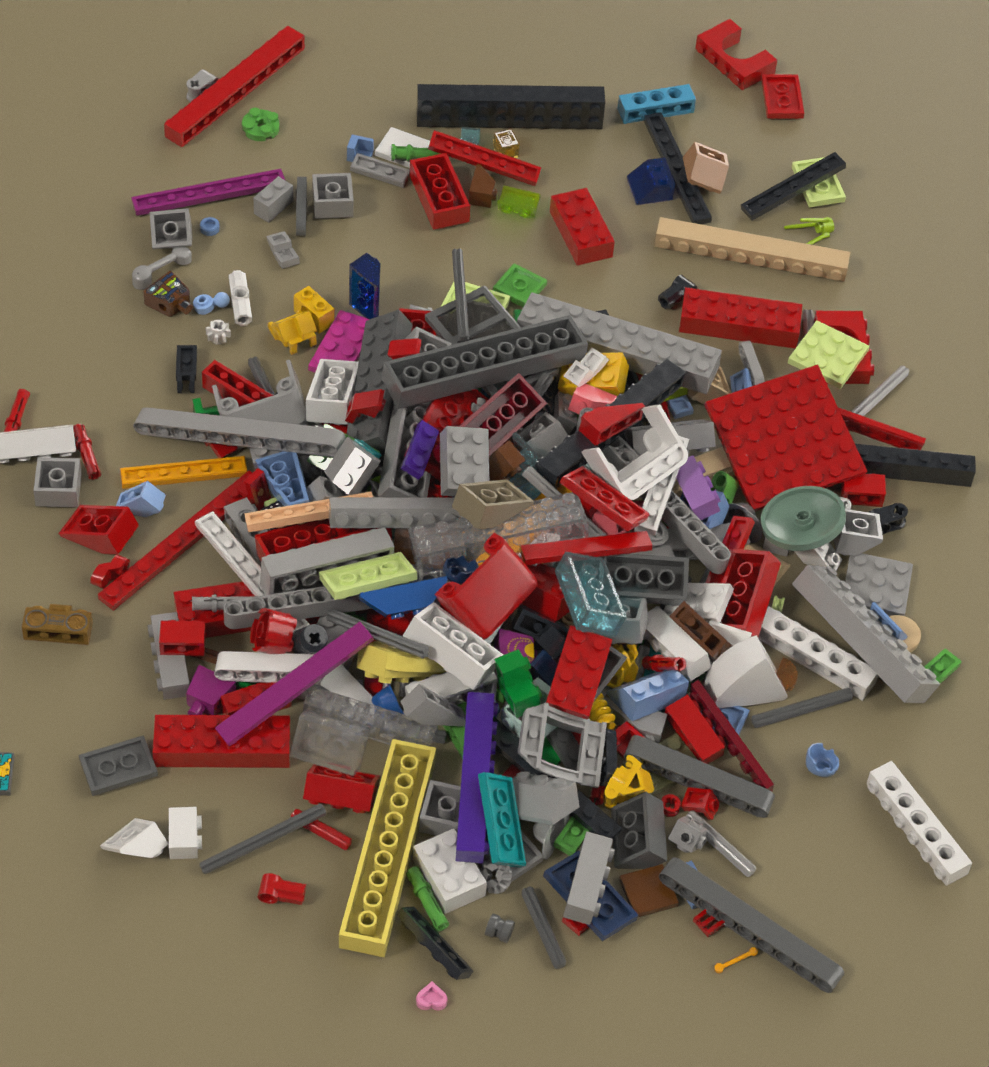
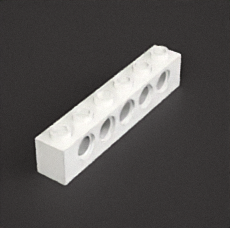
[758,606,878,701]
[866,761,972,886]

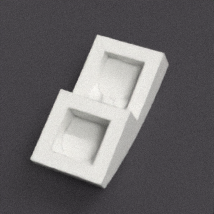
[564,348,609,387]

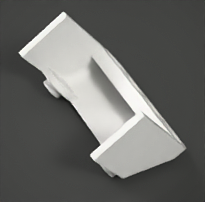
[582,404,688,500]

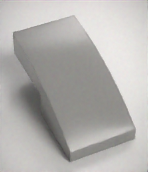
[266,231,300,269]

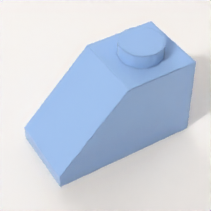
[116,481,166,517]

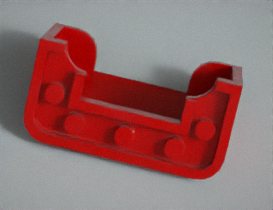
[435,533,538,640]

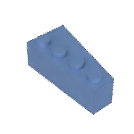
[255,451,310,507]

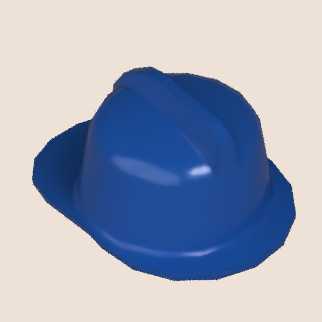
[371,683,413,726]

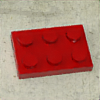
[761,74,805,119]

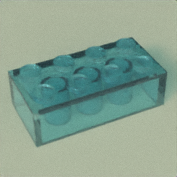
[555,551,627,637]

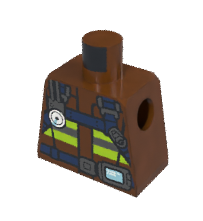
[143,271,193,317]

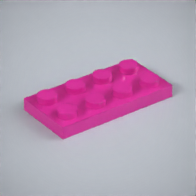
[308,310,370,373]

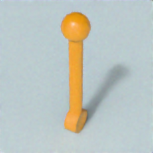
[714,947,758,974]

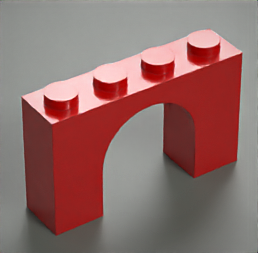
[695,19,777,91]
[814,311,874,384]

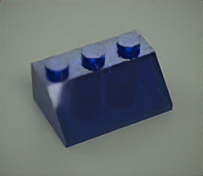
[349,253,381,319]

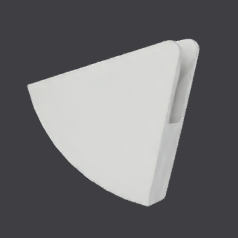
[702,635,788,708]

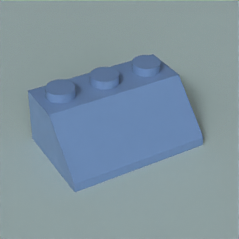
[606,670,689,721]

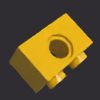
[294,286,335,334]

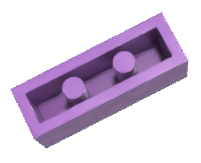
[676,455,721,520]

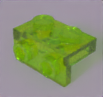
[497,185,541,218]

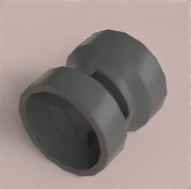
[485,913,515,944]

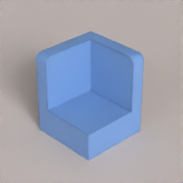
[347,135,374,162]

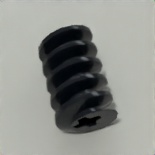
[292,624,328,654]

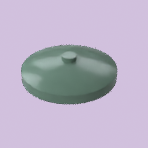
[761,486,846,551]

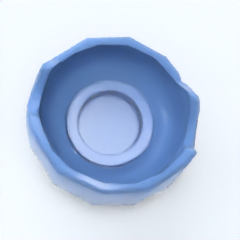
[806,743,839,777]

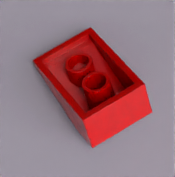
[58,505,139,554]

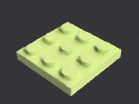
[788,321,869,389]

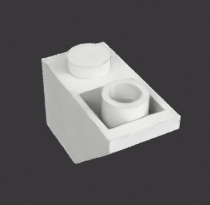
[794,543,842,571]

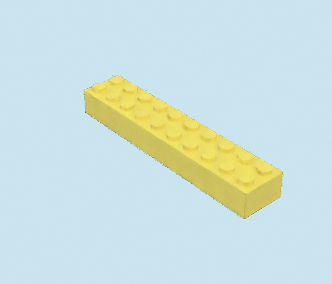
[339,739,436,958]

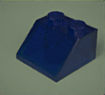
[627,157,675,205]

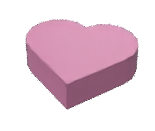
[416,981,447,1011]

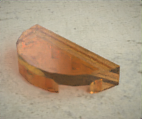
[776,657,798,692]

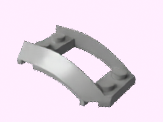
[518,703,607,788]

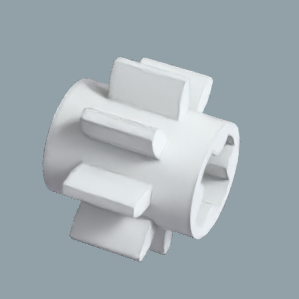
[206,320,231,345]

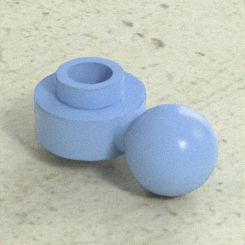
[193,292,230,315]

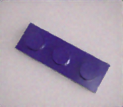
[401,420,439,480]

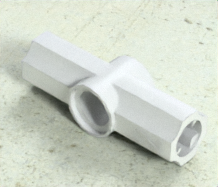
[229,270,252,326]

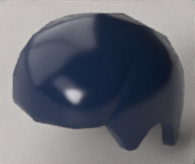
[443,555,479,585]

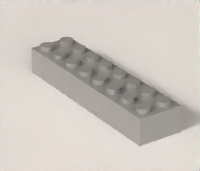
[792,565,940,703]

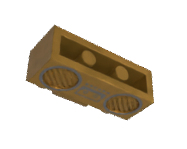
[22,604,93,645]

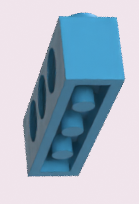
[617,84,696,124]

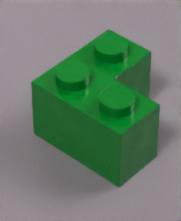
[494,649,542,718]

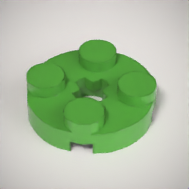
[242,108,280,141]

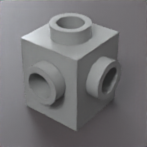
[668,816,708,853]

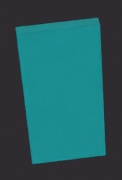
[478,772,526,868]

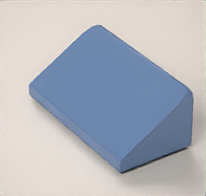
[870,602,908,641]

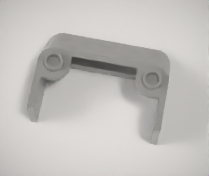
[212,360,309,449]

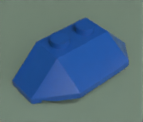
[359,576,448,620]

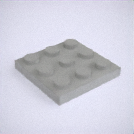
[845,553,913,616]

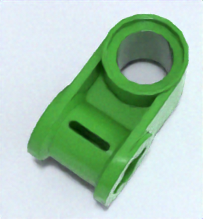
[710,471,739,503]

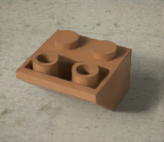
[683,142,729,194]

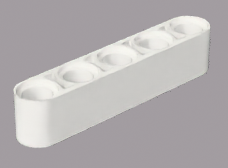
[214,651,321,684]

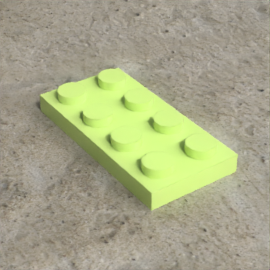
[319,552,417,600]

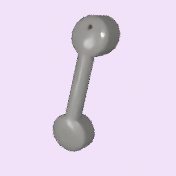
[132,247,192,290]

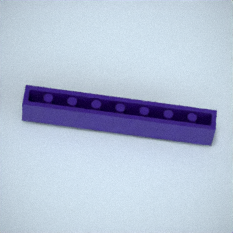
[455,692,498,863]

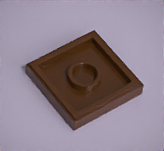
[619,864,679,917]

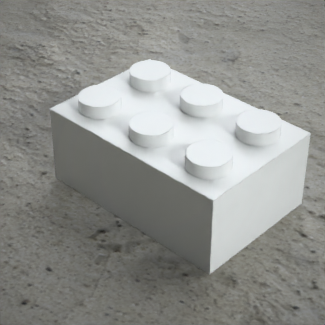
[413,828,487,914]

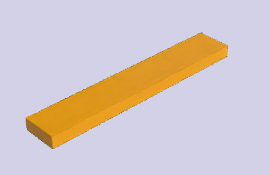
[120,456,247,489]

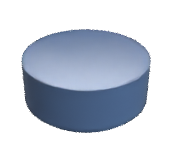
[200,217,220,236]

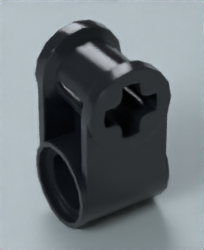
[868,503,908,535]

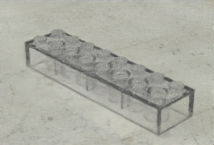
[408,492,589,576]

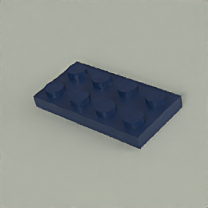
[543,851,638,942]

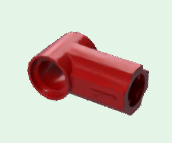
[257,873,306,905]

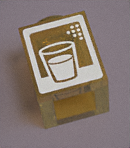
[493,129,520,158]

